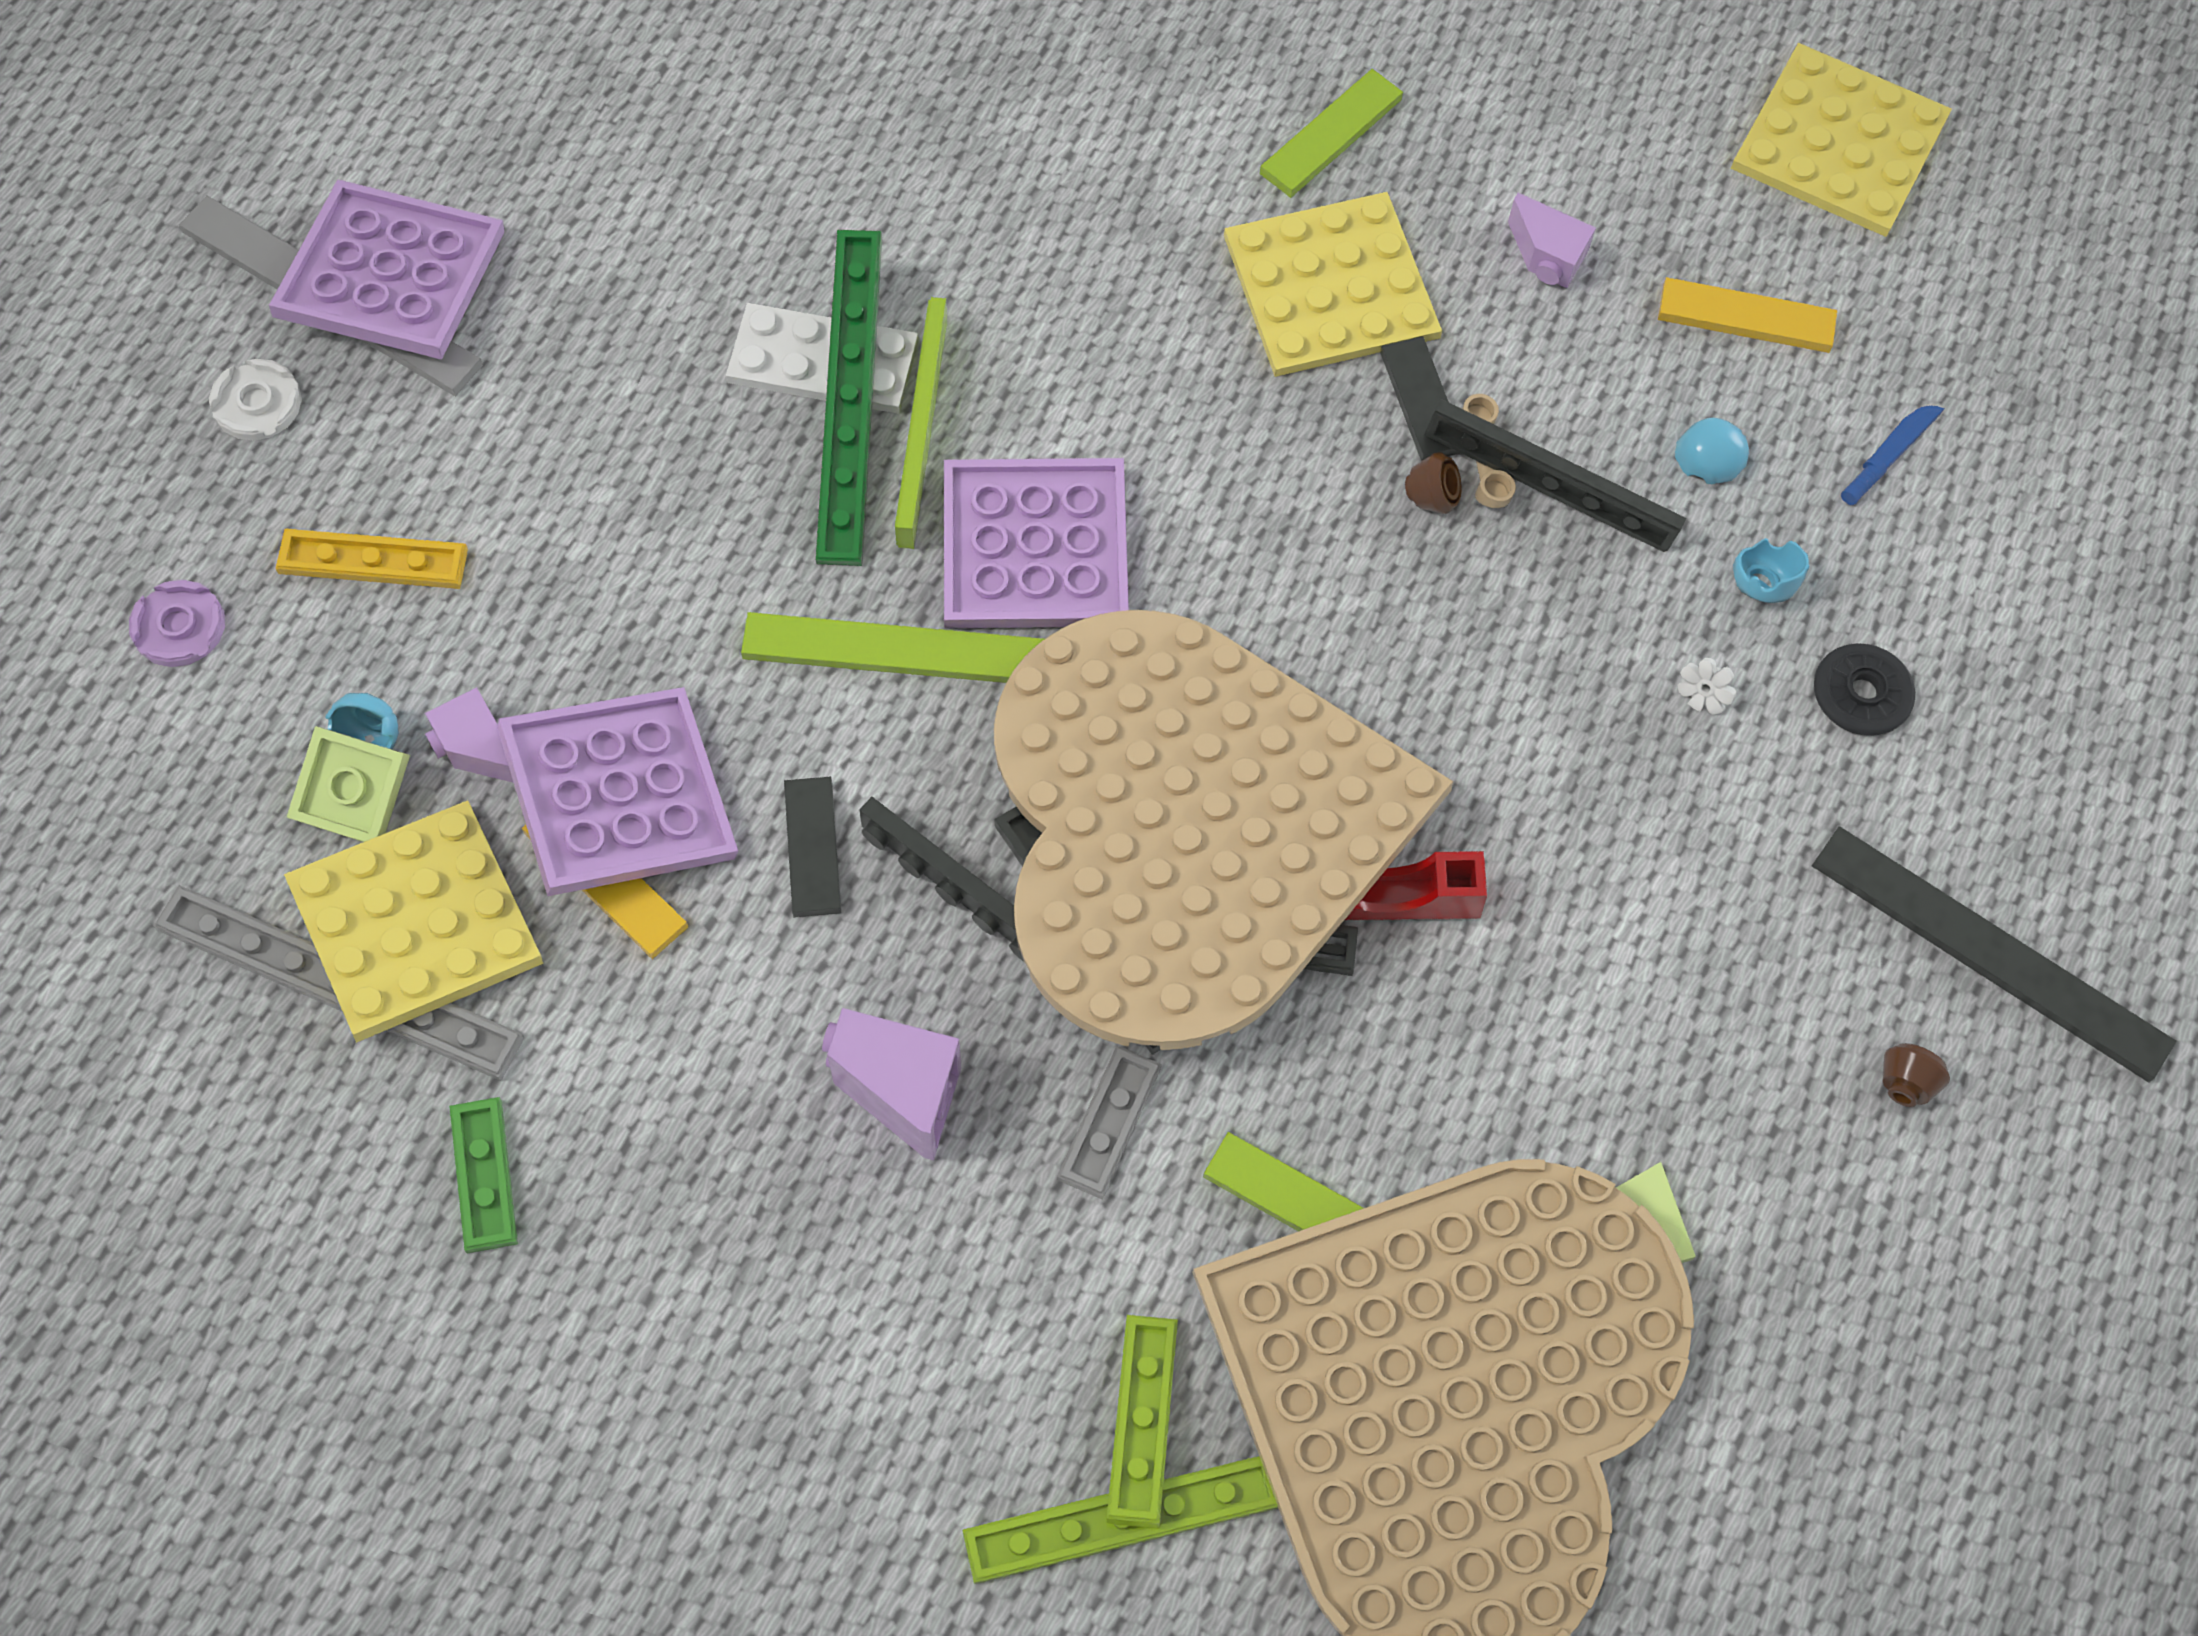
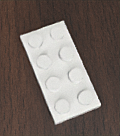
[726,303,919,414]

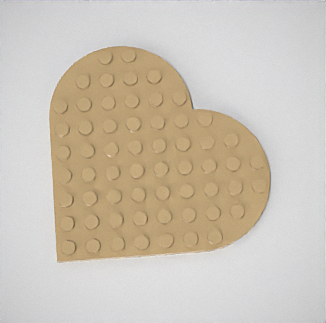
[994,610,1453,1050]
[1192,1159,1694,1636]

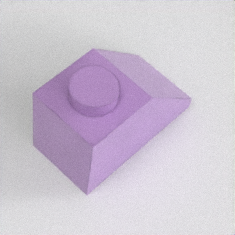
[1508,193,1596,288]
[425,687,514,783]

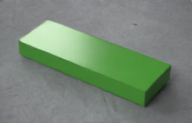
[449,1097,518,1254]

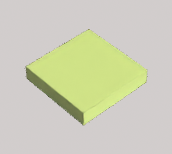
[287,726,410,842]

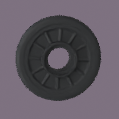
[1814,643,1916,736]

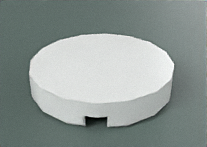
[209,359,302,441]

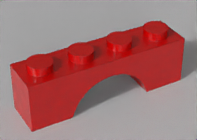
[1345,851,1487,920]

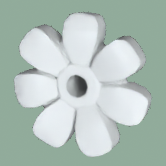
[1678,658,1737,715]

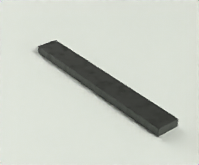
[1812,826,2177,1083]

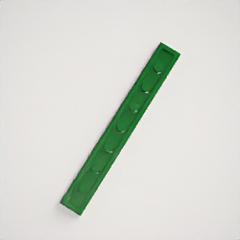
[816,230,882,566]

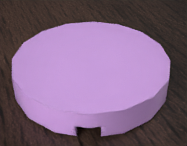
[129,580,225,667]

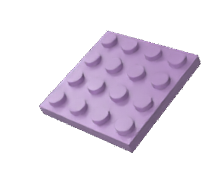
[269,179,505,360]
[944,458,1129,628]
[497,687,738,896]

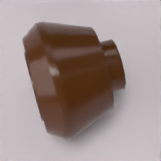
[1405,452,1462,514]
[1883,1043,1950,1107]

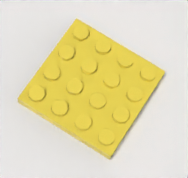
[1730,43,1952,237]
[1224,192,1442,377]
[284,800,543,1043]

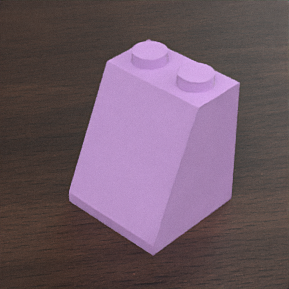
[822,1008,962,1160]

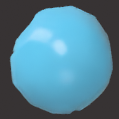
[1675,418,1749,484]
[1733,538,1810,603]
[325,693,399,749]

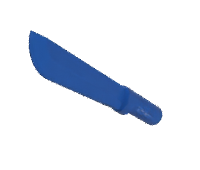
[1841,406,1945,505]

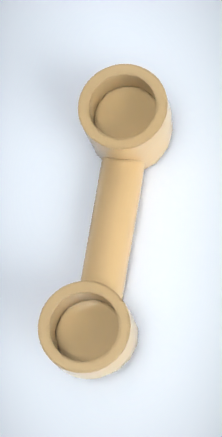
[1462,394,1516,508]

